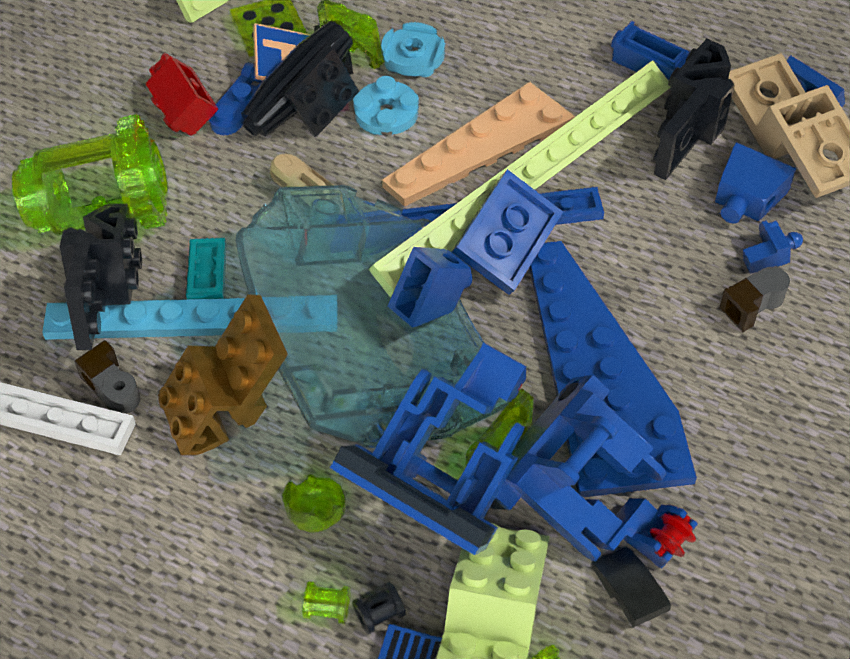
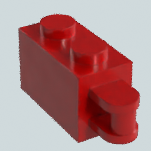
[145,53,218,136]

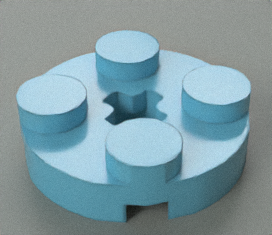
[381,22,445,77]
[353,76,419,135]

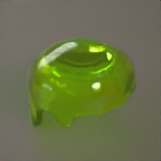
[281,474,347,533]

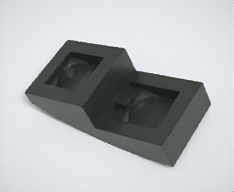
[591,546,672,628]

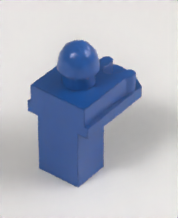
[743,220,803,274]

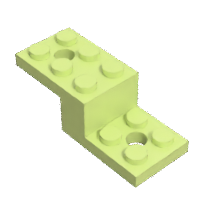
[436,523,550,659]

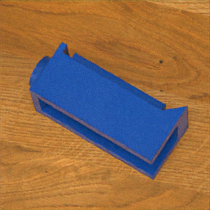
[611,21,690,89]

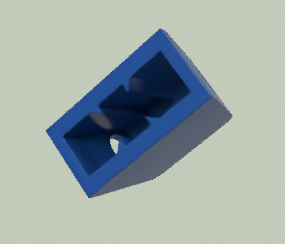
[715,142,796,224]
[387,247,472,328]

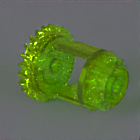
[12,114,168,236]

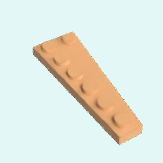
[382,82,575,207]

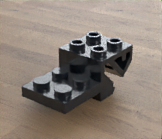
[653,38,735,181]
[59,204,142,350]

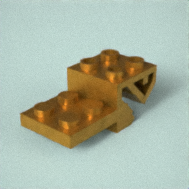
[158,294,288,455]

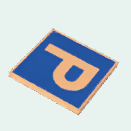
[253,23,310,80]

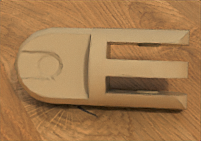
[270,154,339,213]

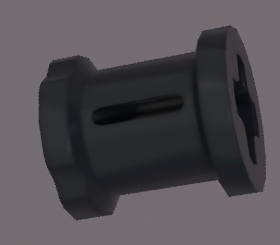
[351,582,406,635]

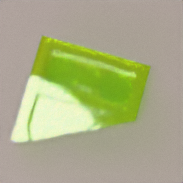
[317,0,384,69]
[466,388,534,466]

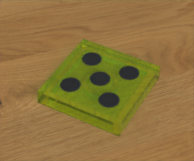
[229,0,308,57]

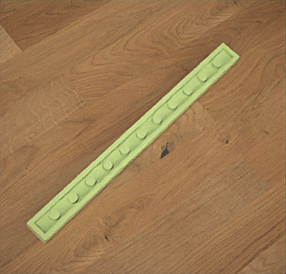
[368,61,671,298]

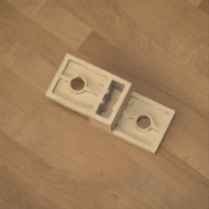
[728,53,850,198]

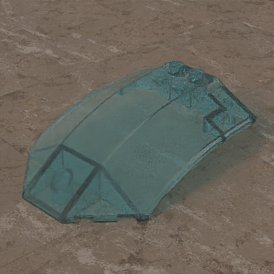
[235,185,522,448]

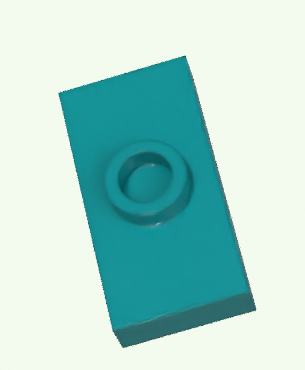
[186,238,227,300]

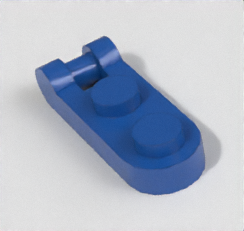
[209,62,263,135]

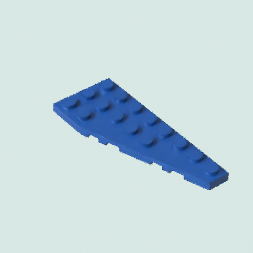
[529,241,697,498]

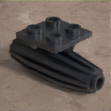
[241,21,359,137]

